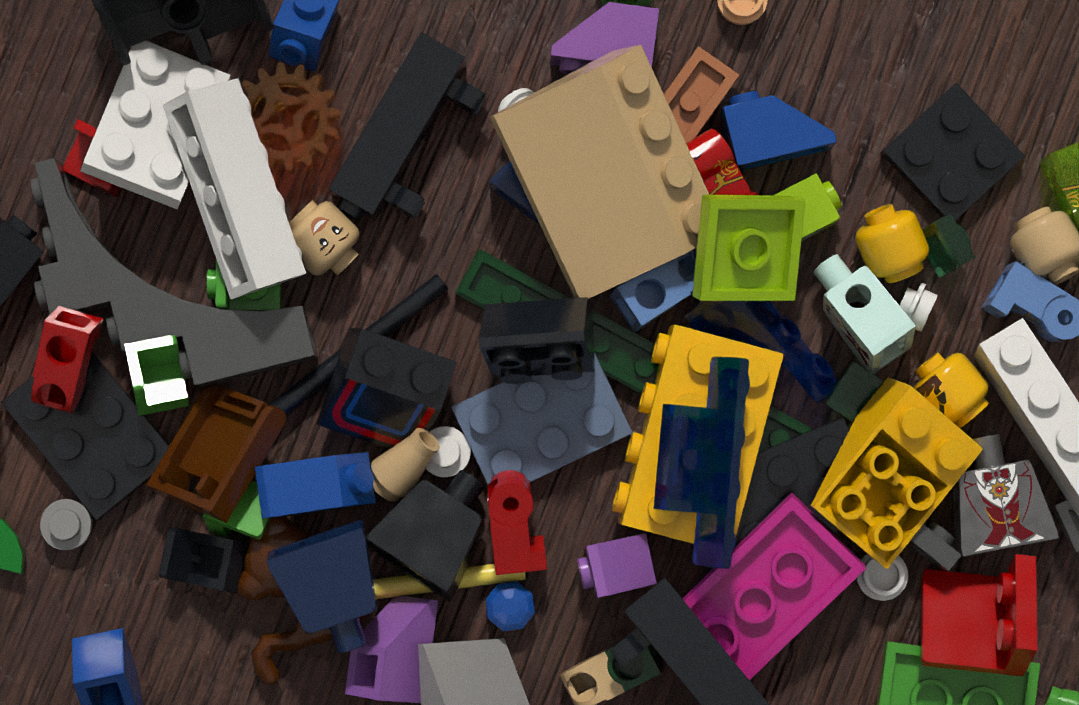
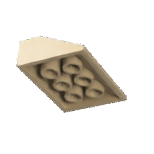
[490,44,709,299]

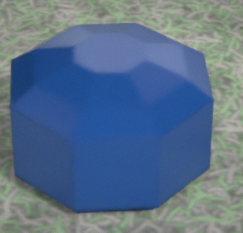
[486,581,535,631]

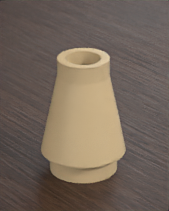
[371,428,440,502]

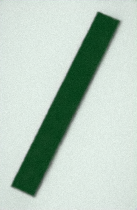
[455,249,812,452]

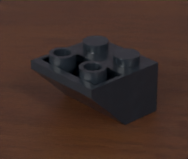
[479,297,595,384]

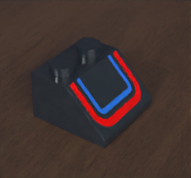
[316,328,457,449]

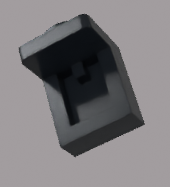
[159,527,248,593]

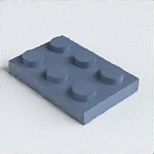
[451,353,632,484]

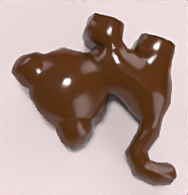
[237,516,366,685]

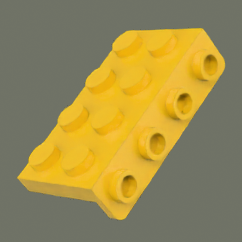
[612,324,784,554]

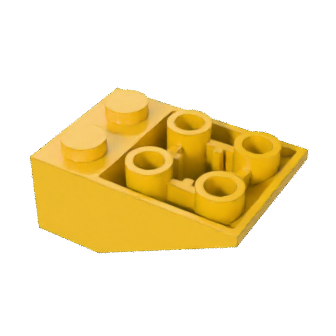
[810,377,983,569]

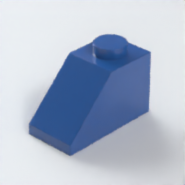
[720,91,837,172]
[255,452,376,519]
[72,628,143,705]

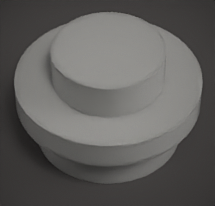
[40,499,92,550]

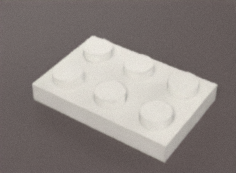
[81,41,230,209]

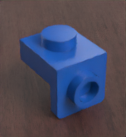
[269,0,339,71]

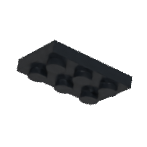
[1,350,170,520]
[733,417,849,549]

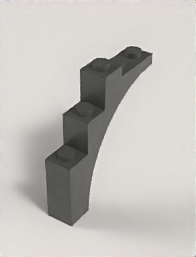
[31,158,318,389]

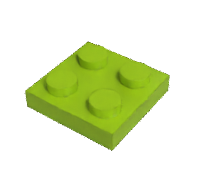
[692,195,806,301]

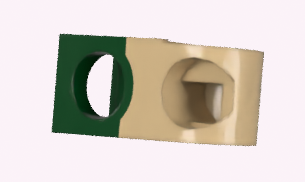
[559,641,664,705]

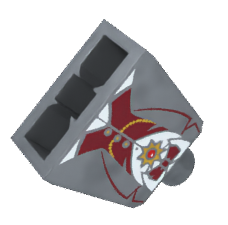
[951,434,1059,557]

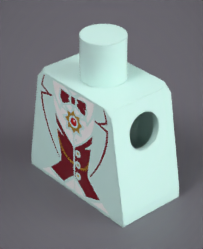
[813,254,916,376]

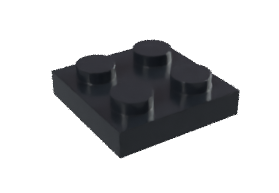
[881,83,1025,226]

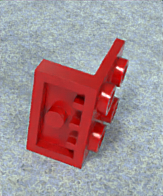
[920,554,1038,677]

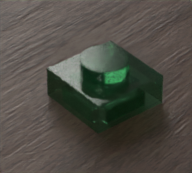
[922,213,976,278]
[822,361,884,423]

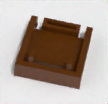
[146,384,286,523]

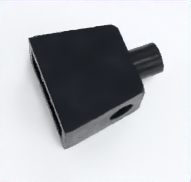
[366,470,485,603]

